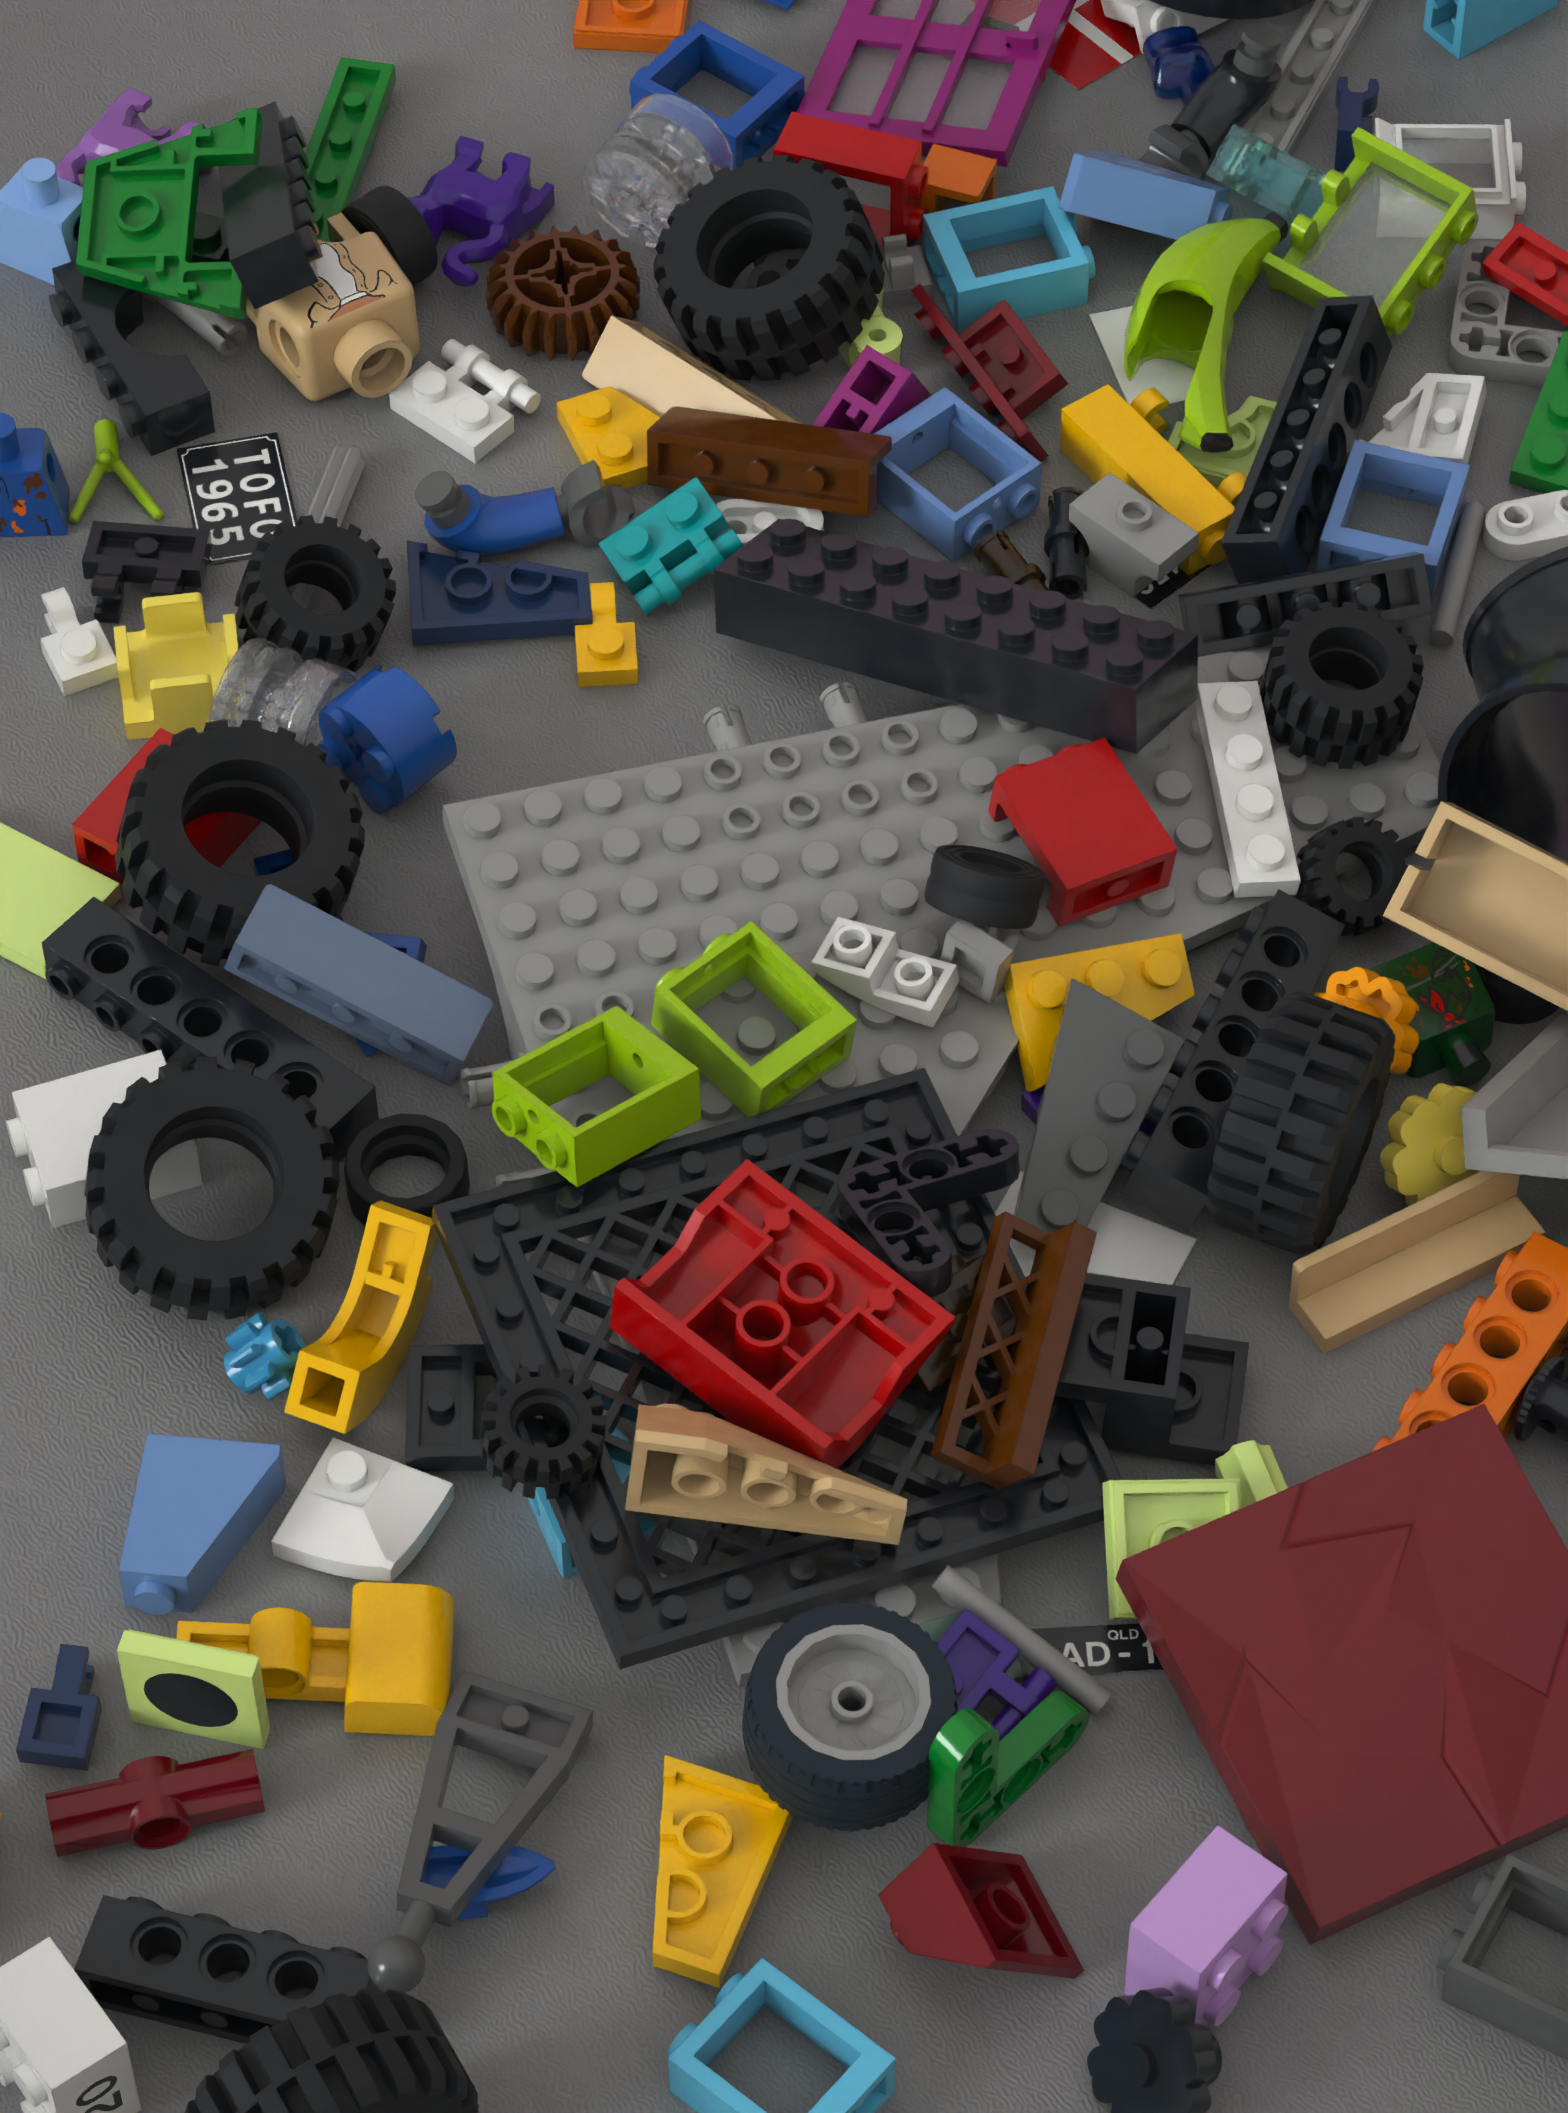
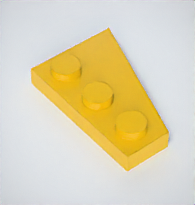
[652,1755,793,1988]

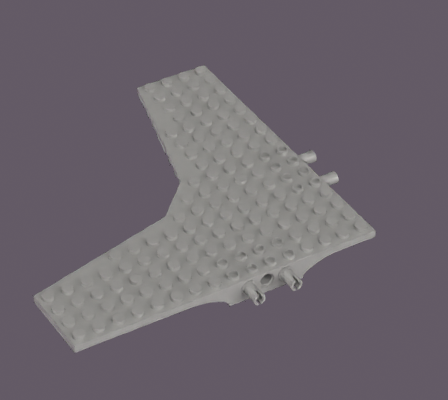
[442,644,1440,1687]

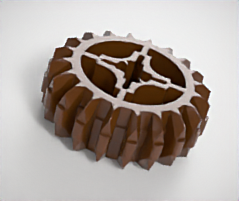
[486,224,640,362]

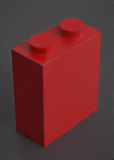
[72,728,261,886]

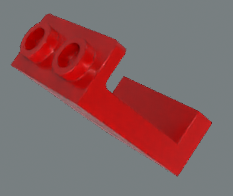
[988,737,1178,927]

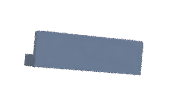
[223,884,493,1086]

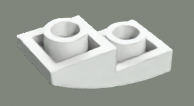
[811,917,959,1027]

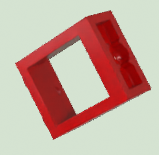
[773,112,929,247]

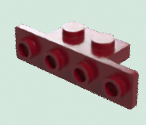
[911,283,1068,462]

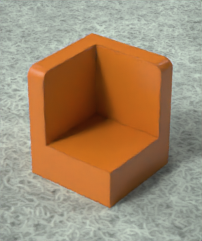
[921,143,997,214]

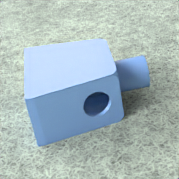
[0,158,83,285]

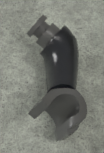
[1139,23,1283,181]

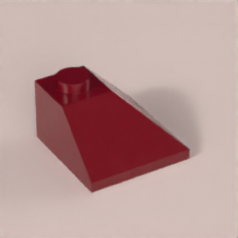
[878,1843,1084,1979]

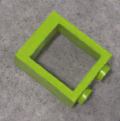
[651,921,857,1117]
[492,1006,701,1187]

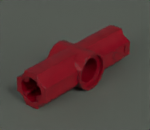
[45,1749,265,1857]

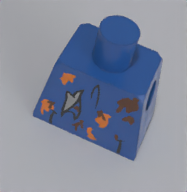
[0,413,70,537]

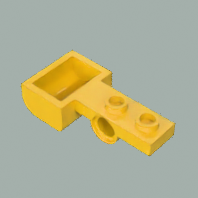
[176,1582,455,1736]

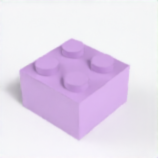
[1124,1825,1288,2026]

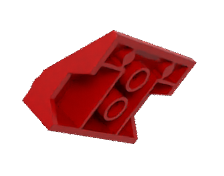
[610,1159,956,1469]

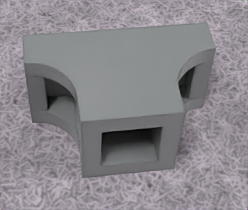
[1069,472,1199,598]

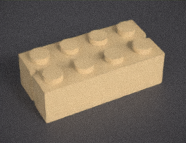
[1383,801,1568,1011]

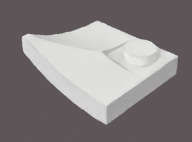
[271,1437,455,1582]

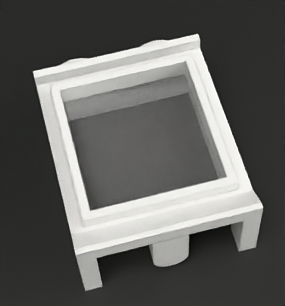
[1373,118,1526,239]

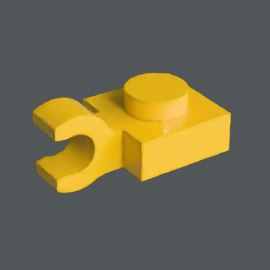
[575,582,638,687]

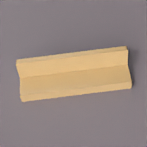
[582,315,802,424]
[1288,1171,1546,1354]

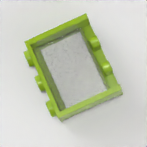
[1262,127,1479,339]

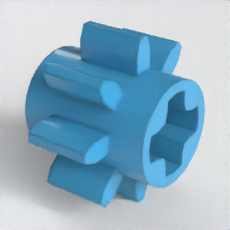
[224,1312,305,1400]

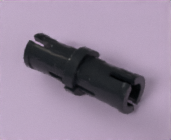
[1044,486,1090,600]

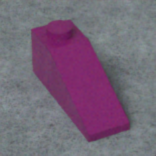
[812,345,932,514]

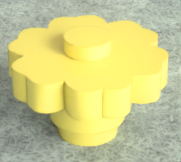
[1380,1083,1480,1206]

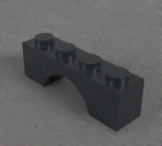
[49,260,215,456]

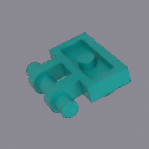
[598,477,744,615]

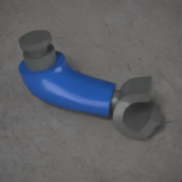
[415,460,635,557]

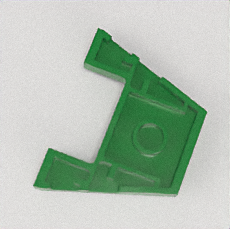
[76,108,263,319]

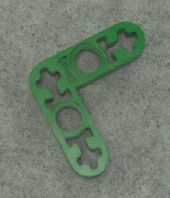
[927,1690,1090,1847]

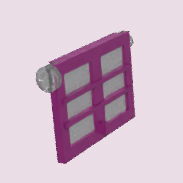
[796,0,1076,167]

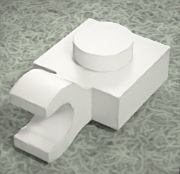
[40,587,119,696]

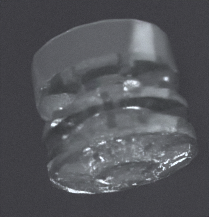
[583,93,733,247]
[209,637,359,747]

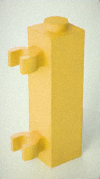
[1060,384,1247,576]

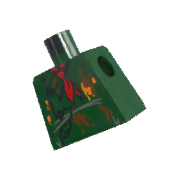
[1369,942,1495,1086]

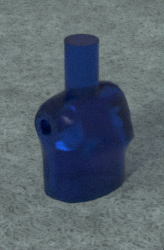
[1143,26,1215,106]

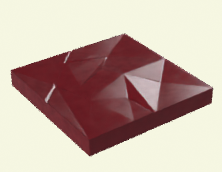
[1115,1404,1568,1945]

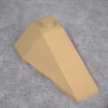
[625,1404,908,1545]

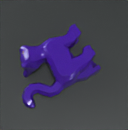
[408,136,555,287]

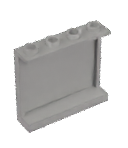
[1461,1014,1568,1179]

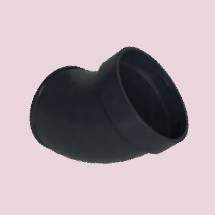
[1438,547,1568,862]

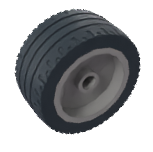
[742,1602,958,1831]

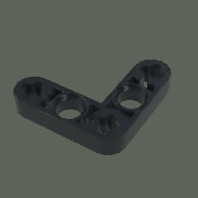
[837,1129,1020,1297]

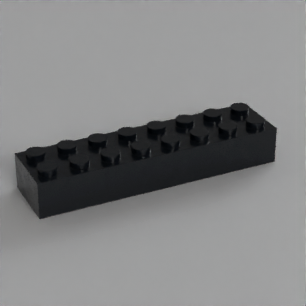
[713,519,1198,754]

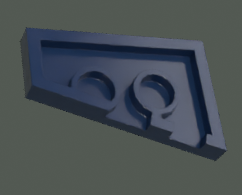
[407,540,592,645]

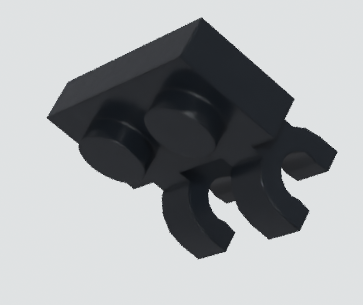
[82,521,212,624]

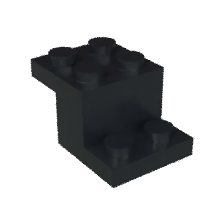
[1055,1273,1249,1465]

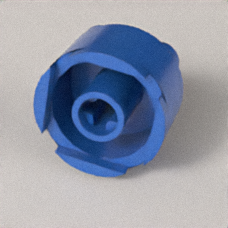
[317,665,457,814]

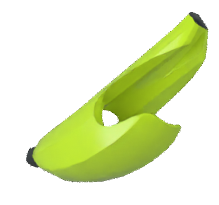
[1124,211,1289,453]

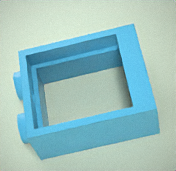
[923,186,1096,333]
[667,1958,896,2113]

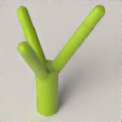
[69,419,164,523]

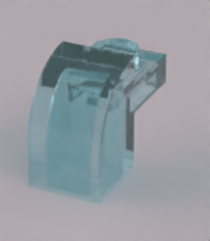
[1206,123,1326,223]

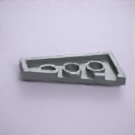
[1014,978,1185,1233]

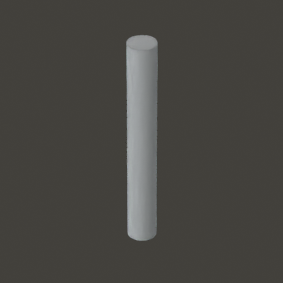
[1429,502,1486,647]
[931,1565,1112,1715]

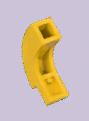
[284,1200,437,1434]

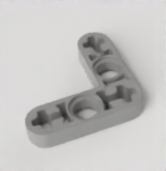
[1448,240,1563,387]

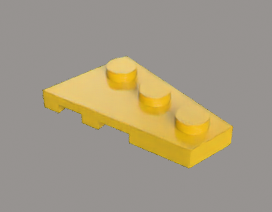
[1004,933,1195,1092]

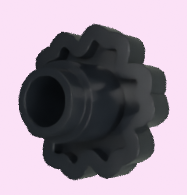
[1087,1988,1222,2113]

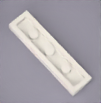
[1194,681,1301,898]

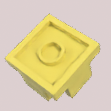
[113,592,247,740]

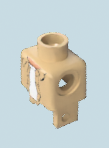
[246,212,420,401]

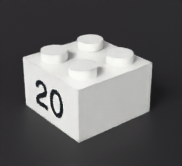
[0,1936,142,2113]

